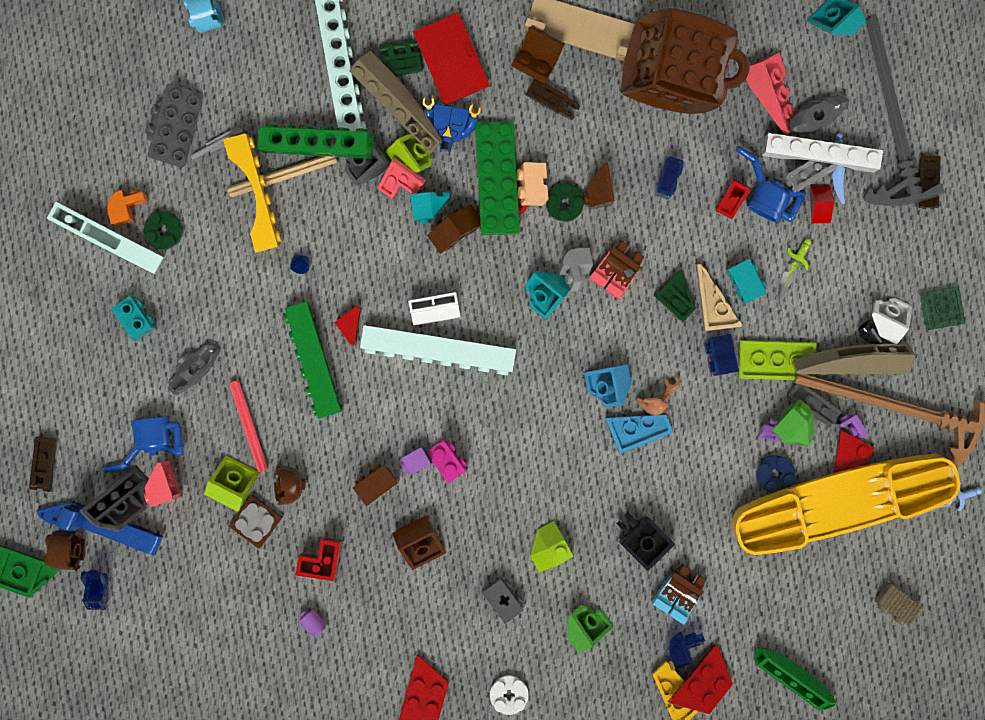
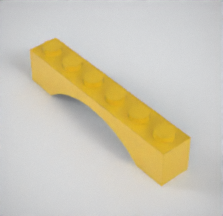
[223,133,282,253]

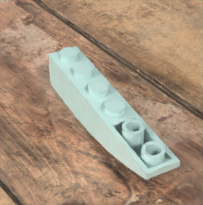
[47,202,164,274]

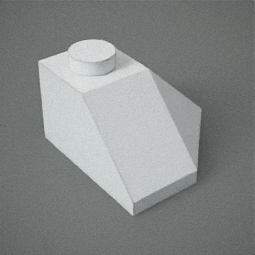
[872,298,913,344]

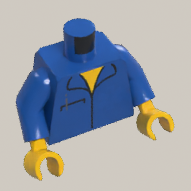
[423,95,482,152]

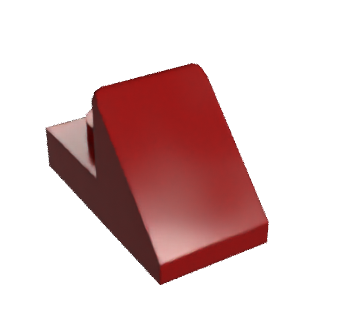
[715,179,751,219]

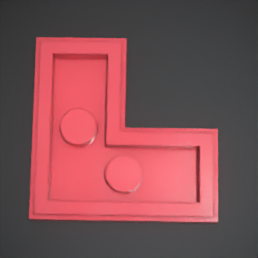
[377,158,426,199]

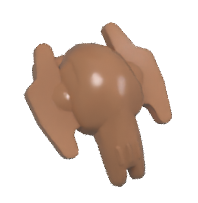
[637,376,680,416]

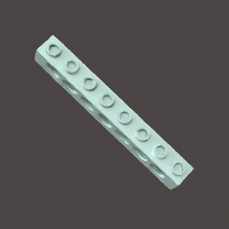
[315,0,366,141]

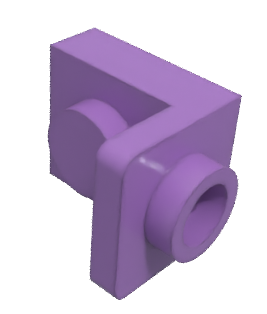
[836,413,868,439]

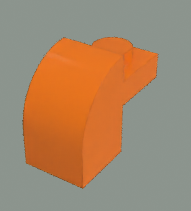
[107,190,149,226]

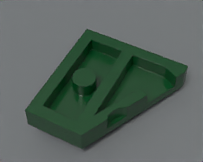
[655,270,696,323]

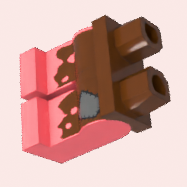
[589,241,644,300]

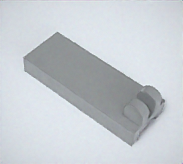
[786,161,838,192]

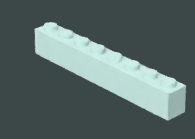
[360,325,516,376]

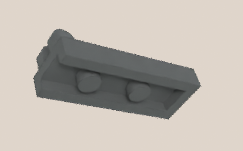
[787,384,841,428]

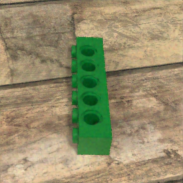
[257,124,374,159]

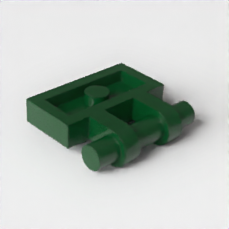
[380,39,422,76]

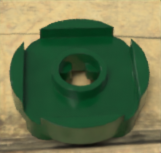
[546,183,584,222]
[143,211,183,250]

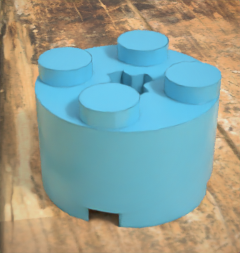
[183,0,224,33]

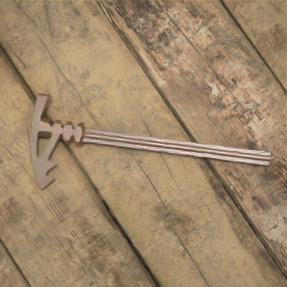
[794,374,985,468]

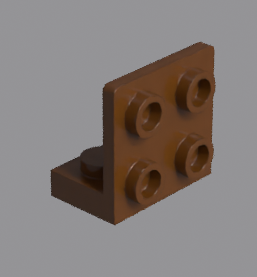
[511,26,565,84]

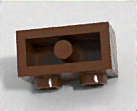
[353,464,399,506]

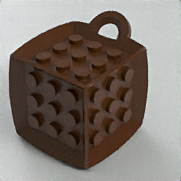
[621,8,750,114]

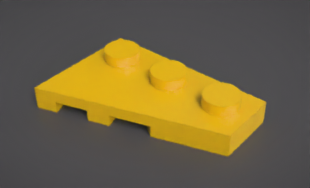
[652,661,698,720]

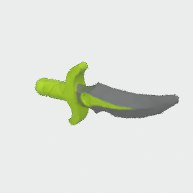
[778,238,812,305]

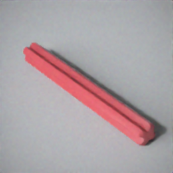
[229,380,268,472]

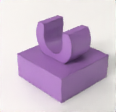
[758,418,780,442]

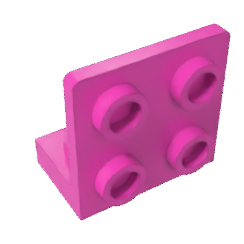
[426,439,468,483]

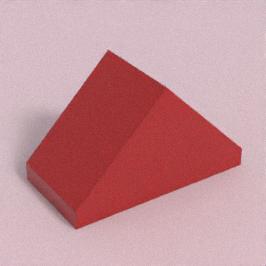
[810,185,835,224]
[334,306,361,346]

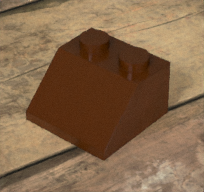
[392,516,446,570]

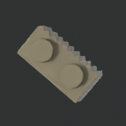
[875,583,924,626]

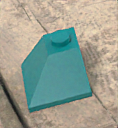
[807,0,866,35]

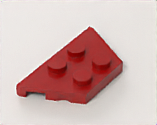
[668,645,733,714]
[399,654,449,720]

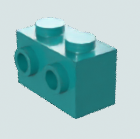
[726,259,767,305]
[111,296,156,341]

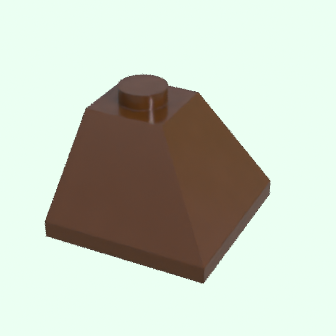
[583,162,615,210]

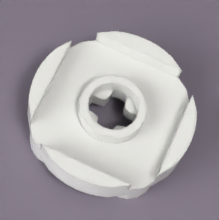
[490,675,528,715]

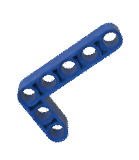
[56,503,163,555]

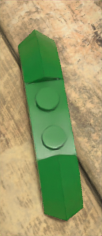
[754,647,836,711]

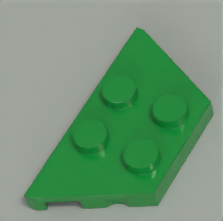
[0,545,60,598]

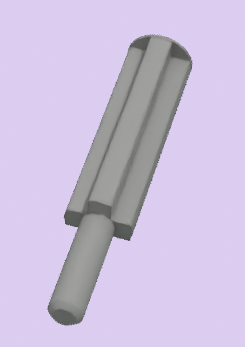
[191,125,245,160]

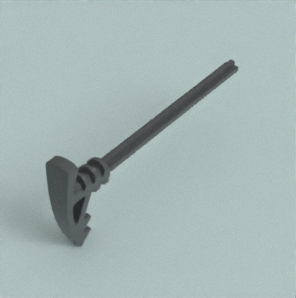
[863,17,945,206]

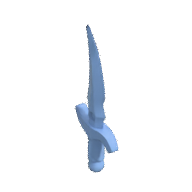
[832,133,845,204]

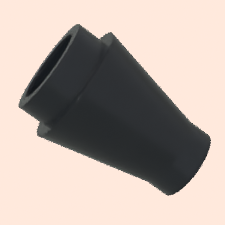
[857,321,885,344]

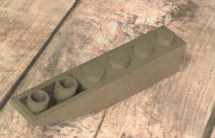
[349,51,442,154]
[792,344,915,375]

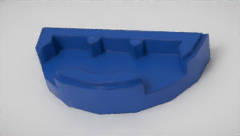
[36,501,75,525]

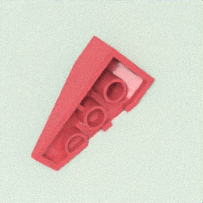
[746,52,794,135]

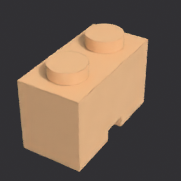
[517,162,548,206]

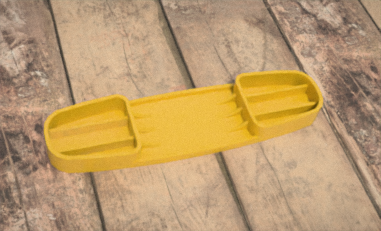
[732,453,960,555]

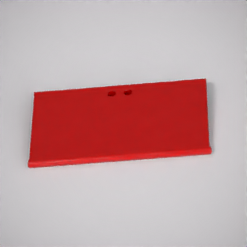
[413,12,490,106]

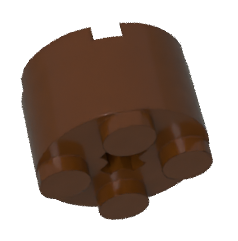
[44,530,86,570]

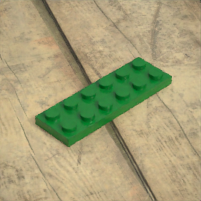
[475,122,520,235]

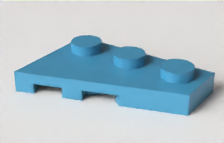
[605,415,673,454]

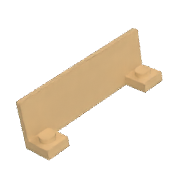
[525,0,635,62]

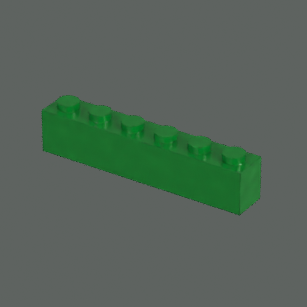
[283,301,343,419]

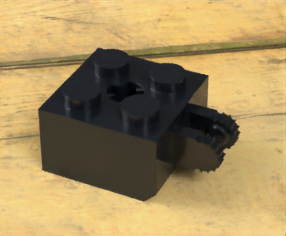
[616,512,675,571]

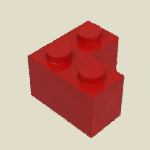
[295,537,342,582]

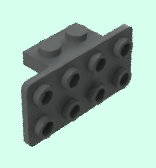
[146,84,203,167]

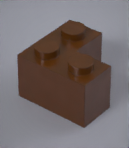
[427,204,480,254]

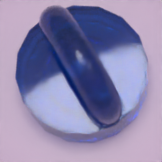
[290,255,310,274]

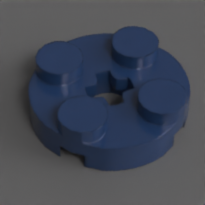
[756,455,795,493]

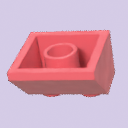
[144,461,182,507]

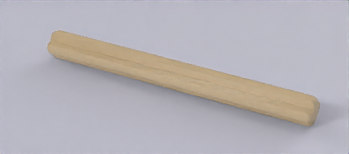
[227,156,337,197]

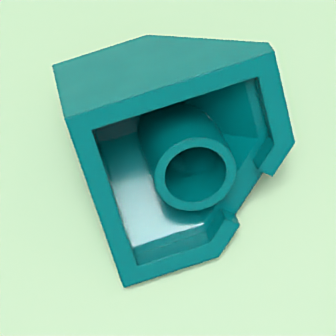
[410,192,450,225]
[525,271,570,320]

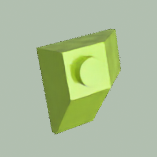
[385,134,432,173]
[530,521,574,573]

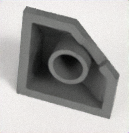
[345,138,391,186]

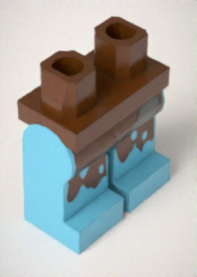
[651,564,706,625]

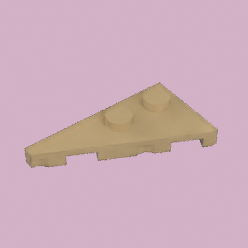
[696,264,742,331]

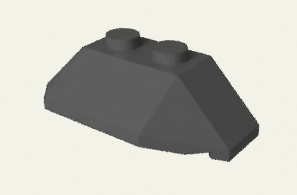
[80,467,148,532]

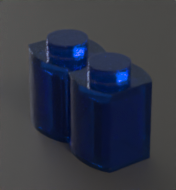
[655,156,684,200]
[704,334,739,376]

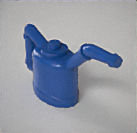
[736,146,806,223]
[103,416,184,473]

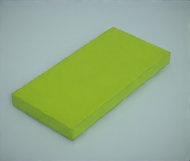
[738,340,817,380]

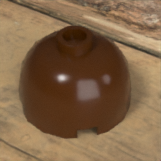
[274,466,306,505]

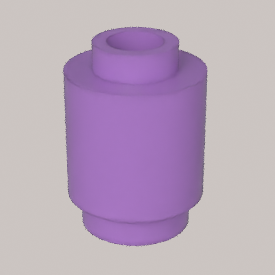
[298,608,326,637]

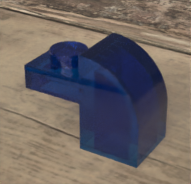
[80,570,109,610]
[666,632,705,671]

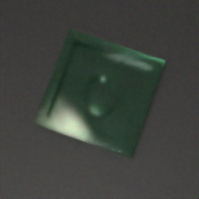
[919,286,966,331]

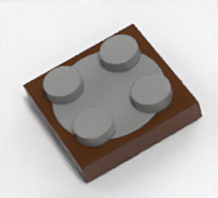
[229,495,283,549]

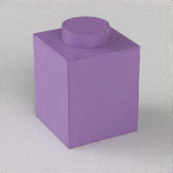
[400,446,431,475]

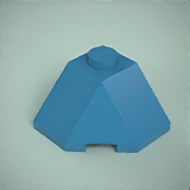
[584,364,631,408]

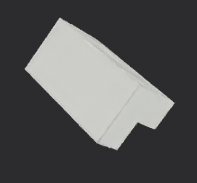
[408,292,461,326]

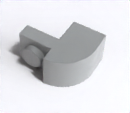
[559,248,593,292]

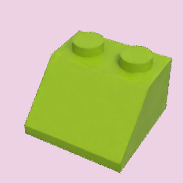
[204,455,260,512]

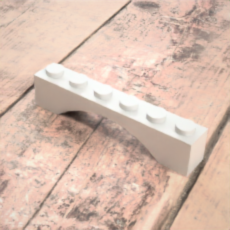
[762,133,883,173]

